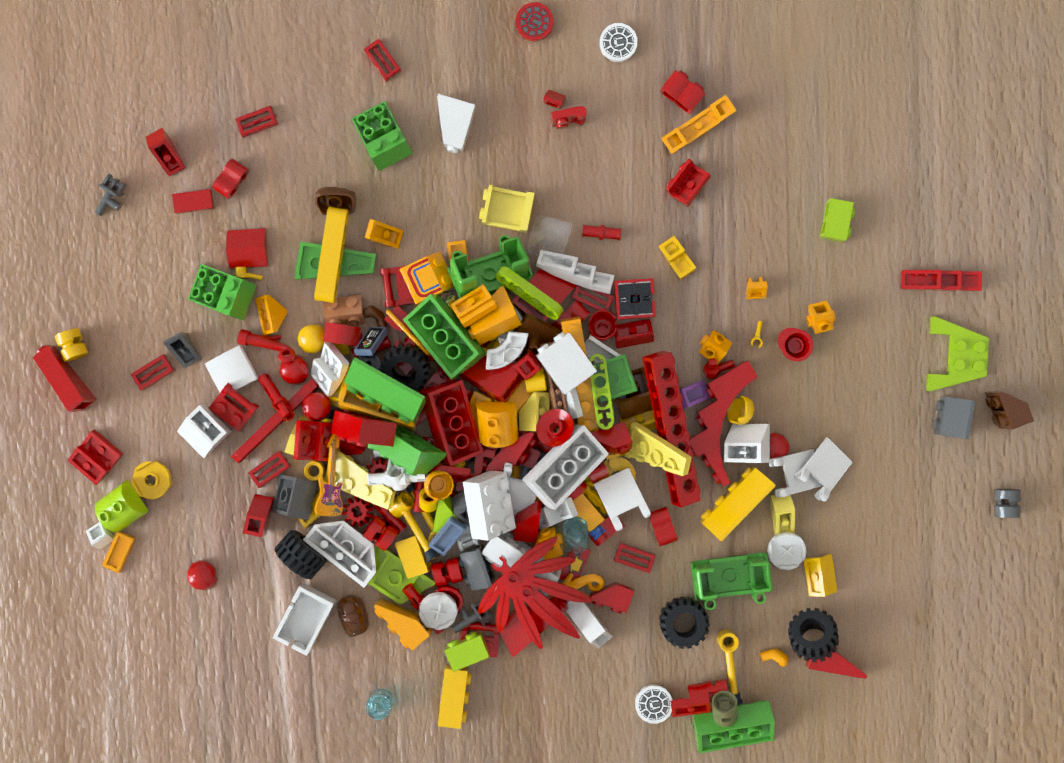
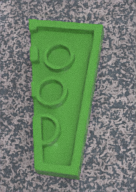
[294,241,377,280]

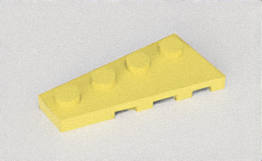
[624,422,692,476]
[324,448,396,510]

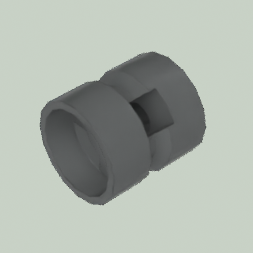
[994,489,1021,518]

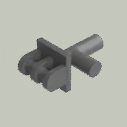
[95,174,126,216]
[452,601,494,633]

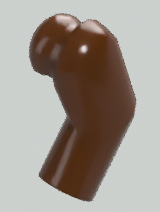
[363,305,388,327]

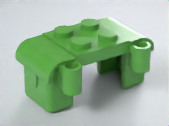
[447,235,533,299]
[690,553,773,610]

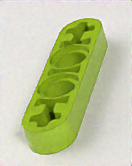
[496,266,563,320]
[589,354,614,430]

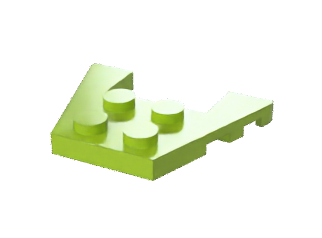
[926,316,989,391]

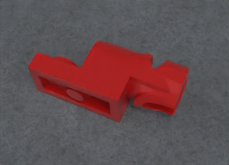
[670,679,728,717]

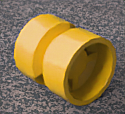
[55,328,89,362]

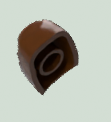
[314,187,356,215]
[337,595,369,637]

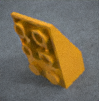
[374,598,432,651]

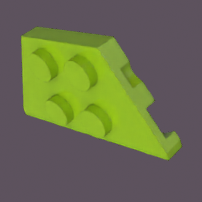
[368,542,435,605]

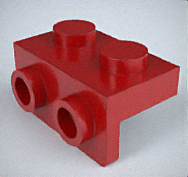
[666,159,711,207]

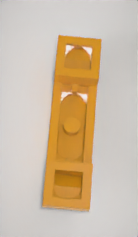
[661,95,737,154]

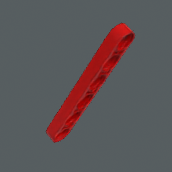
[231,379,319,463]

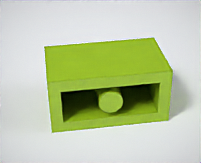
[820,198,855,242]
[444,631,490,672]

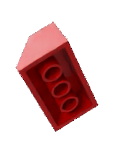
[419,380,484,466]

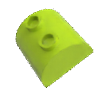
[95,480,149,532]

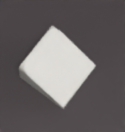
[86,522,114,550]

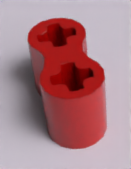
[212,158,249,199]
[552,300,591,333]
[649,507,678,547]

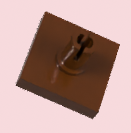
[513,313,560,355]

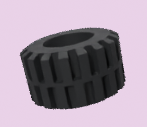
[379,343,430,392]
[274,530,327,580]
[659,597,710,649]
[788,608,839,662]

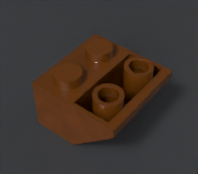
[985,391,1034,430]

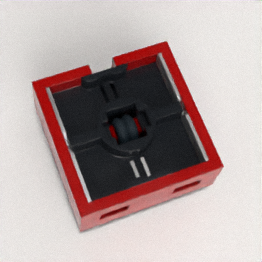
[614,278,656,320]

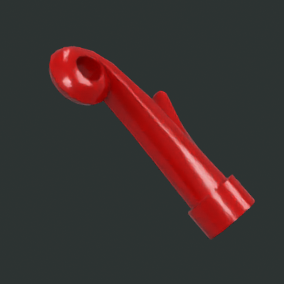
[237,329,296,363]

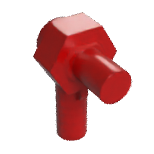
[703,358,735,379]

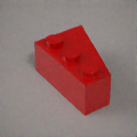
[331,411,397,447]

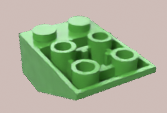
[351,101,413,171]
[188,264,257,321]

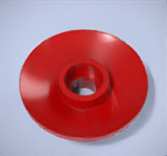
[536,409,574,447]

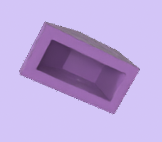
[670,380,710,410]

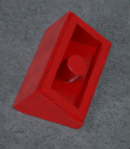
[614,319,654,349]

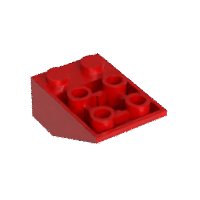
[512,268,576,322]

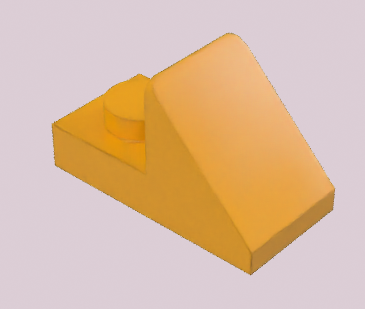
[365,219,403,249]

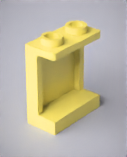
[479,184,535,233]

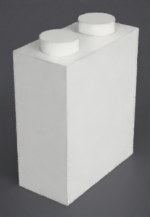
[535,332,597,395]

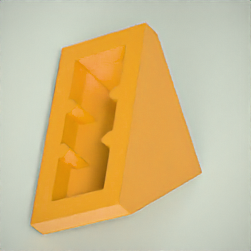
[255,294,288,335]

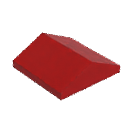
[226,228,268,269]

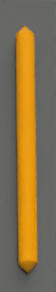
[386,310,430,356]

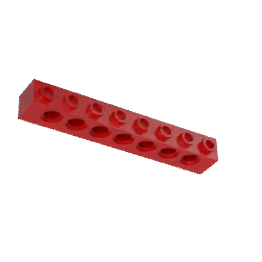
[642,351,701,508]

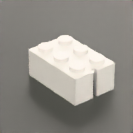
[463,470,516,541]
[273,583,337,656]

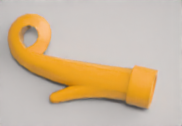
[548,573,604,596]

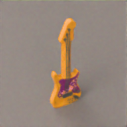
[314,434,343,516]

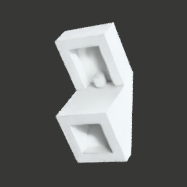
[539,497,578,529]

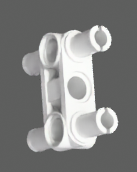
[368,441,432,491]

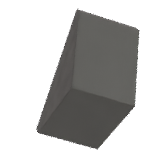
[163,332,201,368]

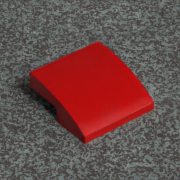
[293,420,333,461]
[67,429,124,485]

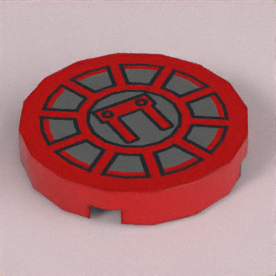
[516,2,554,42]

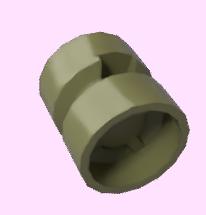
[712,691,738,727]

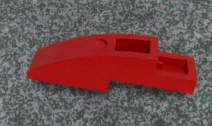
[486,431,539,472]

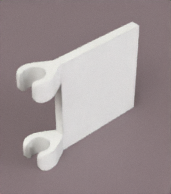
[795,437,853,502]
[769,449,821,497]
[503,462,536,515]
[594,468,651,531]

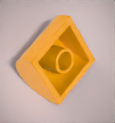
[476,401,518,448]

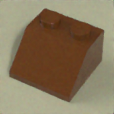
[615,367,653,420]

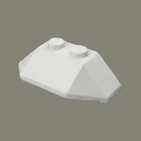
[303,520,376,587]

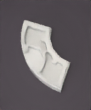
[486,331,528,370]

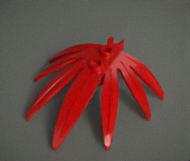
[478,536,592,649]

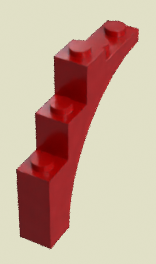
[689,360,757,487]

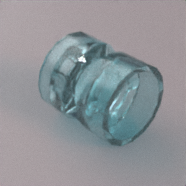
[563,517,589,553]
[366,688,394,720]

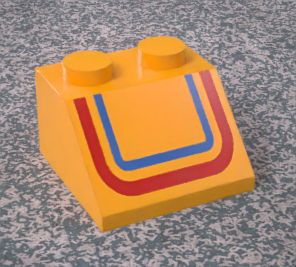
[400,252,455,304]

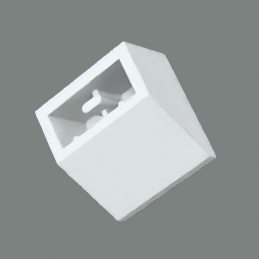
[177,404,232,458]
[724,424,770,463]

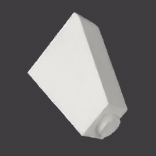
[437,94,476,154]
[566,601,613,649]

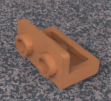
[323,294,365,326]

